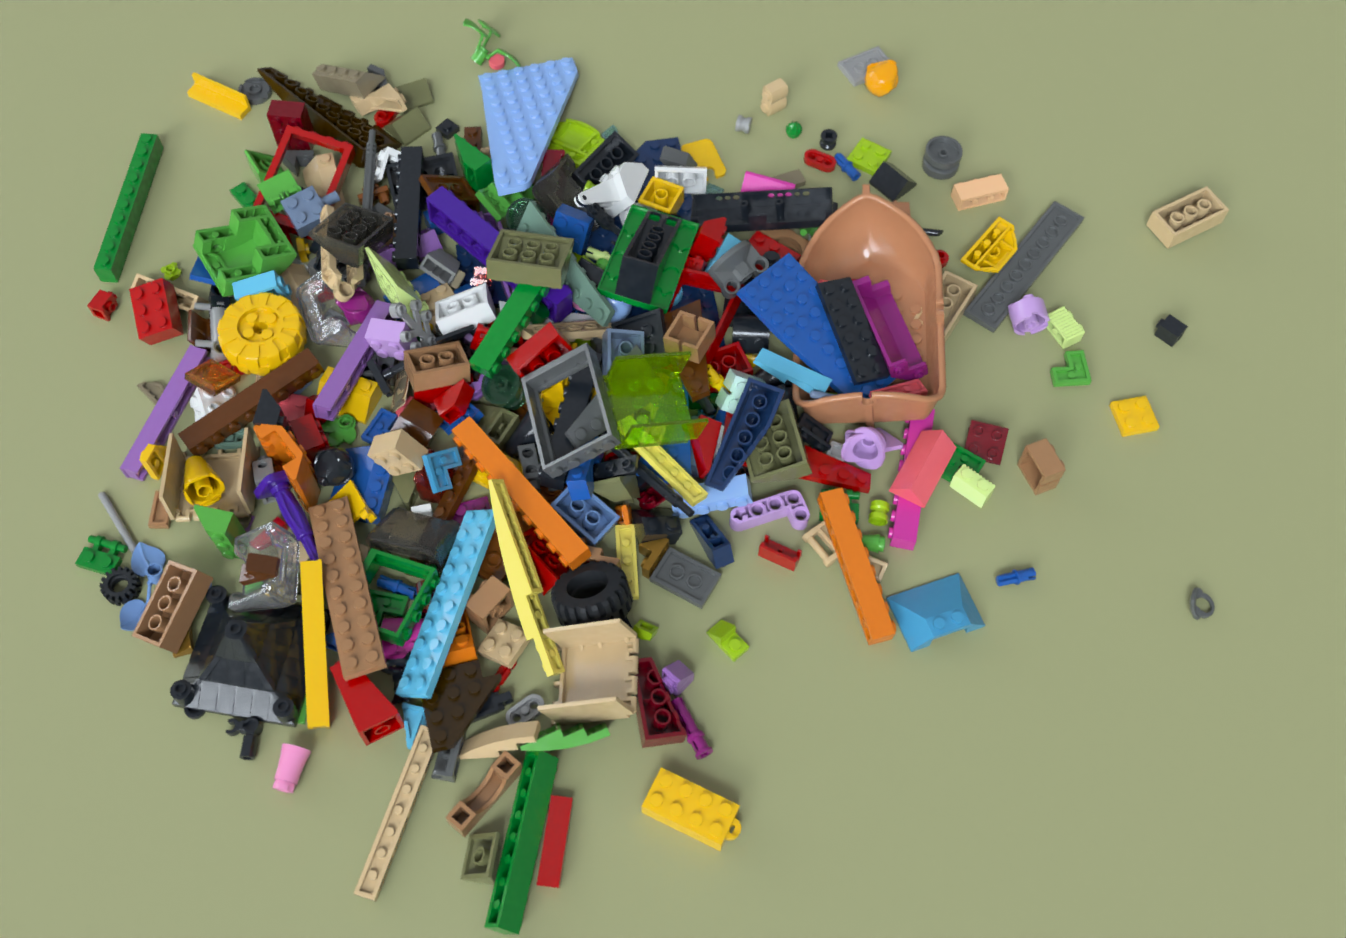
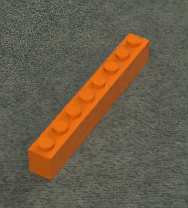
[817,487,896,645]

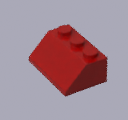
[523,527,570,596]

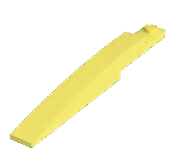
[488,479,565,677]

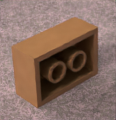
[403,341,470,392]

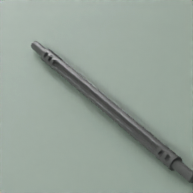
[359,129,377,287]

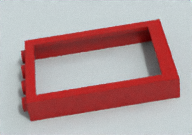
[253,125,356,241]
[661,267,744,369]

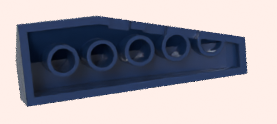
[704,378,785,492]

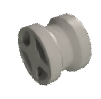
[735,115,752,134]

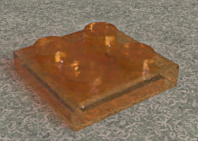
[185,358,241,396]

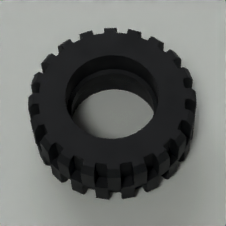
[551,561,633,626]

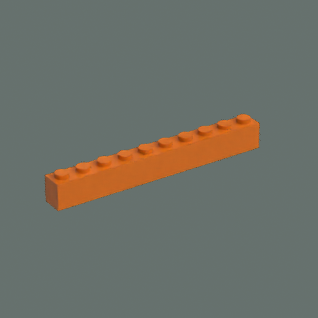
[451,416,592,571]

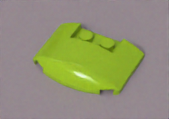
[547,118,605,168]

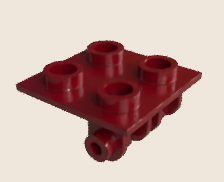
[964,420,1009,465]

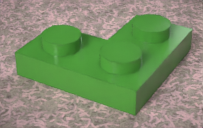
[1050,350,1092,387]

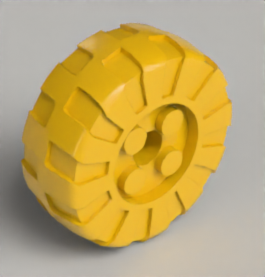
[217,292,307,376]

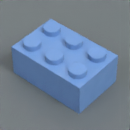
[551,487,620,547]

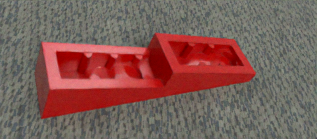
[536,795,573,888]

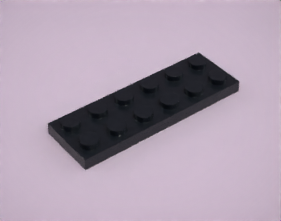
[815,277,890,386]

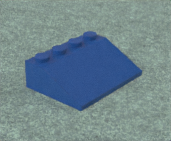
[330,445,394,526]

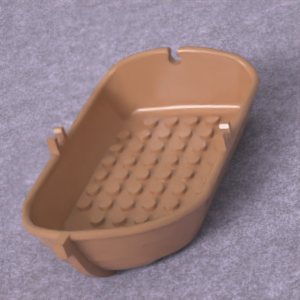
[792,184,946,428]

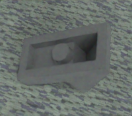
[282,150,315,176]

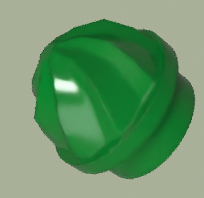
[786,121,802,139]

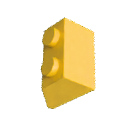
[638,176,684,214]

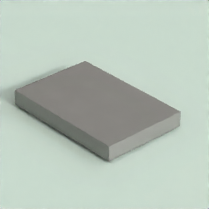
[837,46,890,87]

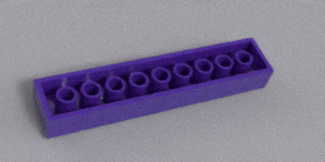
[426,186,572,323]

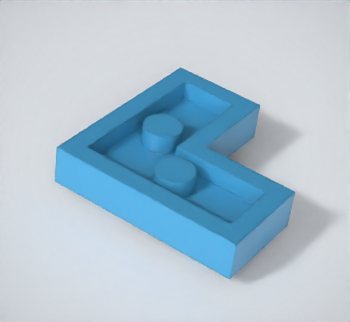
[422,446,462,494]

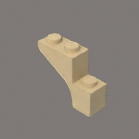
[349,83,408,116]

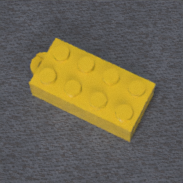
[642,767,741,851]

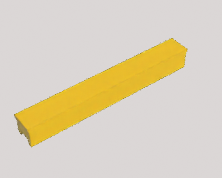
[300,559,330,729]

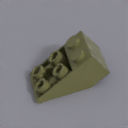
[472,403,520,453]

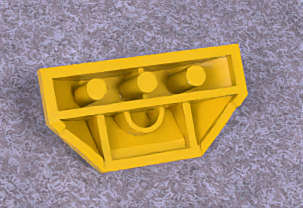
[960,217,1018,273]

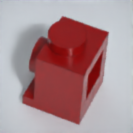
[87,289,118,322]

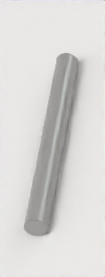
[98,492,137,554]

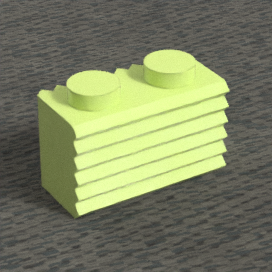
[1046,306,1085,349]
[950,464,995,508]

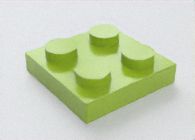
[847,137,892,176]

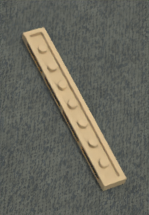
[353,725,434,902]

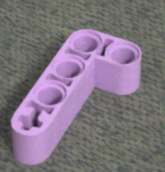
[729,490,810,532]

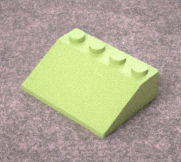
[365,247,429,328]

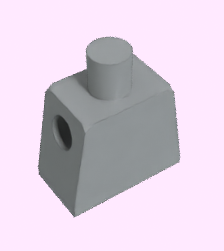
[419,249,460,285]
[252,455,277,505]

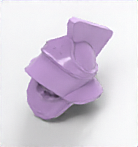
[841,426,903,470]

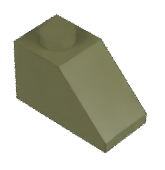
[392,470,425,512]

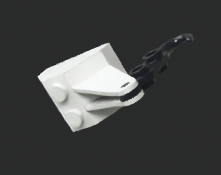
[574,162,649,246]

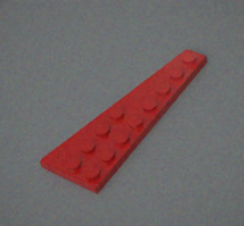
[721,412,871,494]

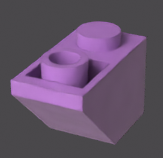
[662,660,694,697]

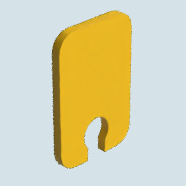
[681,139,726,182]

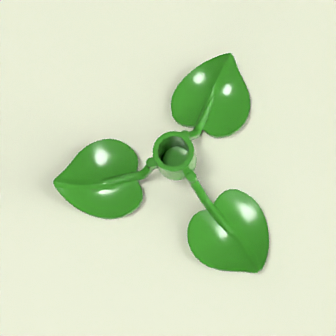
[463,18,521,67]

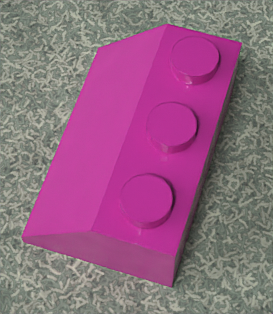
[739,171,796,198]

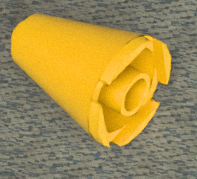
[183,456,225,507]

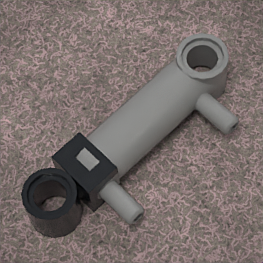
[194,285,230,363]

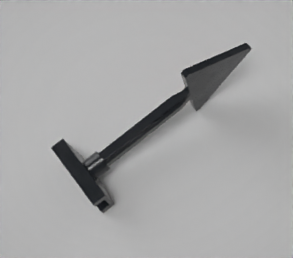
[366,324,475,398]

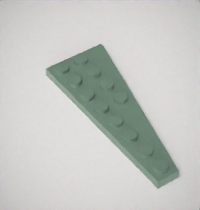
[516,201,615,327]

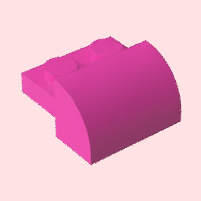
[381,618,424,659]

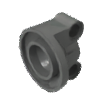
[708,240,769,299]

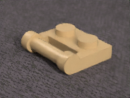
[802,521,838,568]

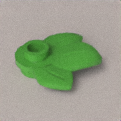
[322,414,357,447]

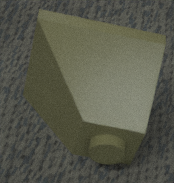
[593,475,640,505]

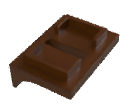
[187,309,211,351]

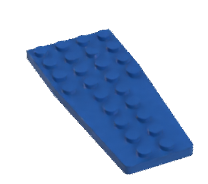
[736,253,896,399]

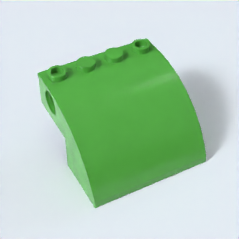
[193,204,297,297]

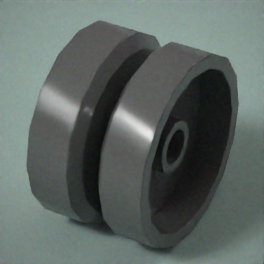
[922,136,963,180]

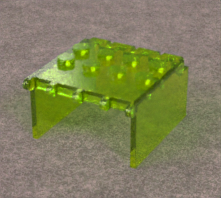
[602,351,709,449]

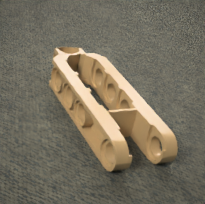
[320,204,364,303]

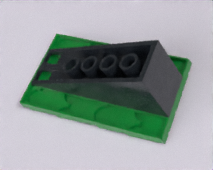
[597,204,699,314]

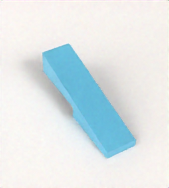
[753,348,832,394]

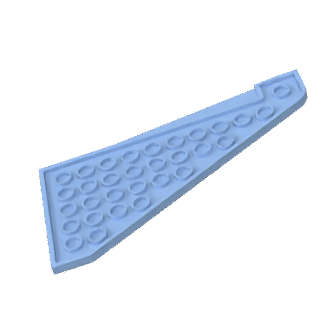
[478,57,578,196]

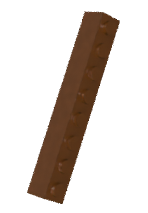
[178,348,325,456]

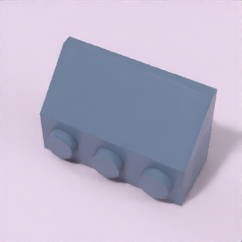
[602,328,644,383]

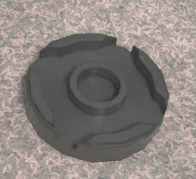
[238,77,272,105]

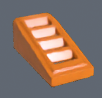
[615,504,633,525]

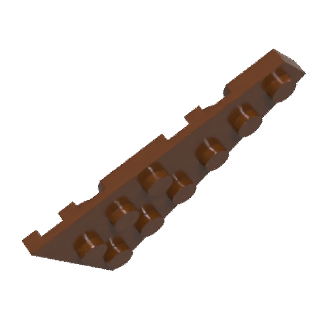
[664,299,710,402]

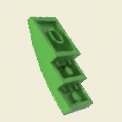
[475,182,539,222]
[520,722,610,751]

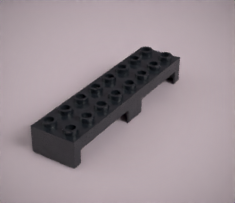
[691,187,833,232]

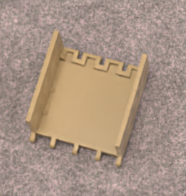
[159,428,260,522]
[537,618,639,726]

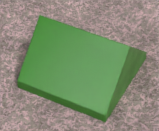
[244,149,284,183]

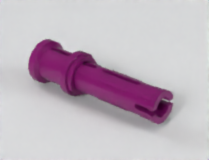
[671,697,713,760]

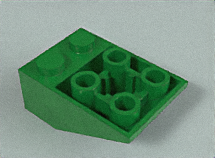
[454,133,494,193]

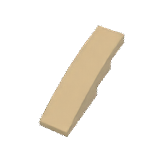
[459,720,541,759]

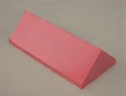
[889,430,957,508]

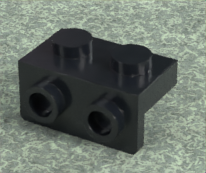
[797,412,833,452]

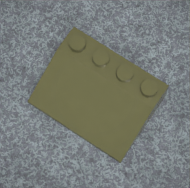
[486,229,574,289]
[746,399,813,483]

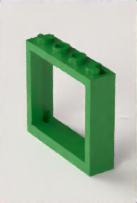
[363,548,440,647]

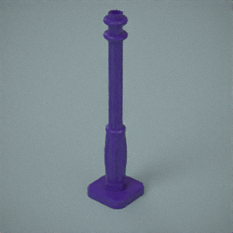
[253,470,324,584]

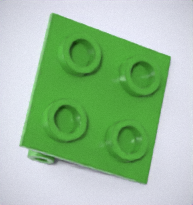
[257,169,302,215]

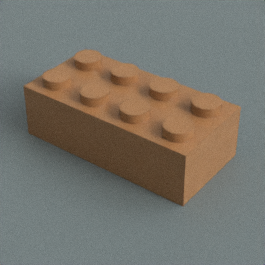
[132,560,213,654]

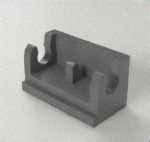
[431,736,465,783]

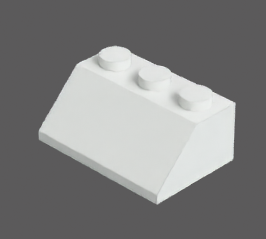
[655,165,707,194]
[435,283,496,335]

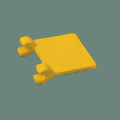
[328,480,377,523]

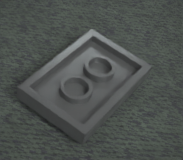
[650,547,722,609]

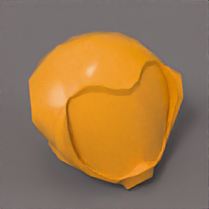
[865,59,898,97]

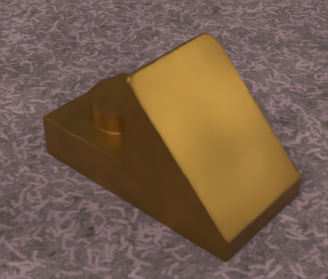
[639,538,669,579]

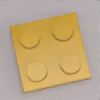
[1109,396,1160,437]

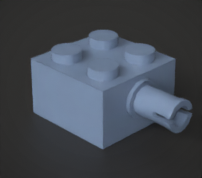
[280,186,341,239]

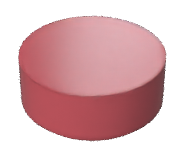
[488,54,505,70]

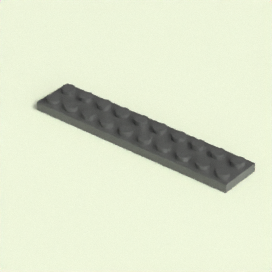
[963,201,1085,333]

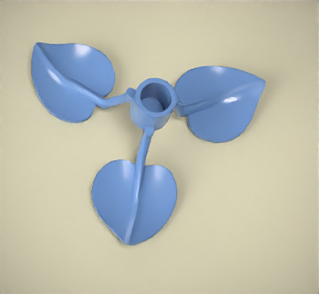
[120,542,212,631]

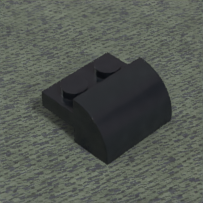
[732,314,770,353]

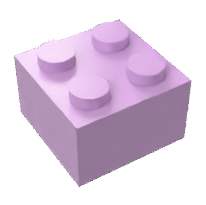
[364,318,418,360]

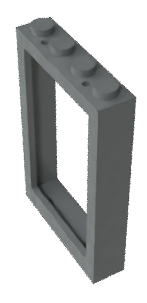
[521,343,621,478]

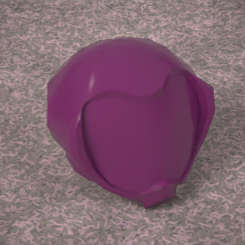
[336,287,375,326]

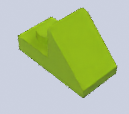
[706,619,749,662]

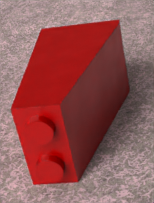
[330,660,404,746]

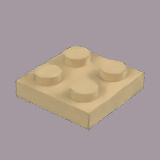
[476,618,531,669]

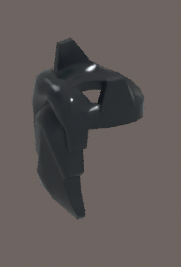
[381,652,411,705]

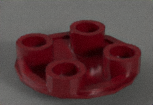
[637,484,672,510]

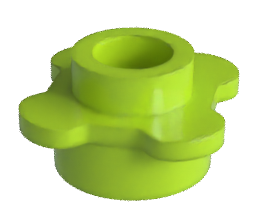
[160,262,182,281]

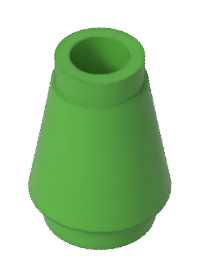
[862,534,886,554]

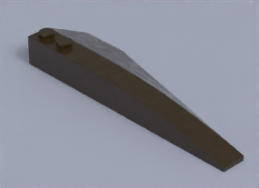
[257,67,402,168]

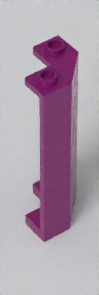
[852,276,928,380]

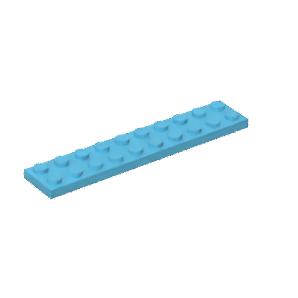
[395,509,496,699]

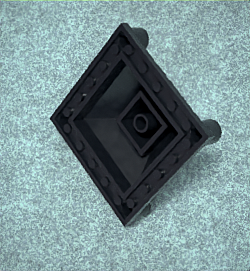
[170,585,331,728]

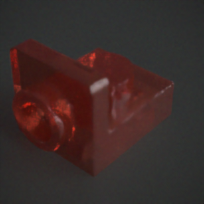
[470,266,492,287]

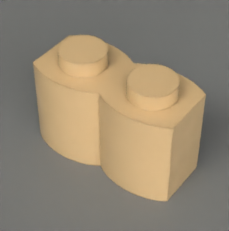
[761,78,788,116]

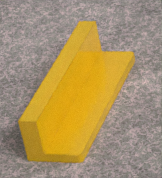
[187,72,251,120]

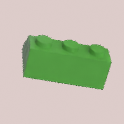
[194,505,250,559]

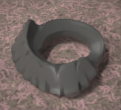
[1189,587,1215,620]

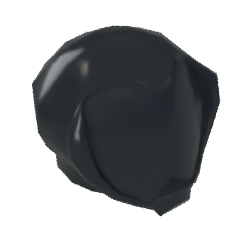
[314,446,356,487]

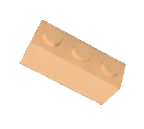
[951,174,1009,211]

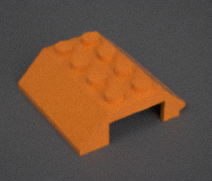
[253,424,321,515]

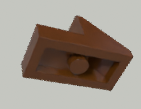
[239,553,280,586]

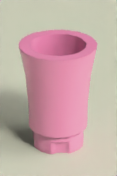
[272,744,311,793]

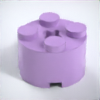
[1008,294,1050,335]

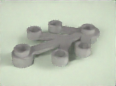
[389,299,437,350]

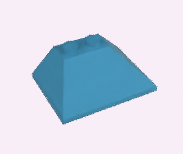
[886,573,985,652]

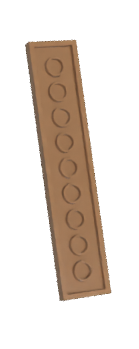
[308,496,387,681]

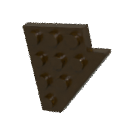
[421,660,502,753]

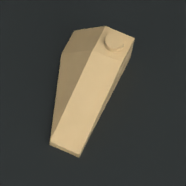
[302,152,347,215]

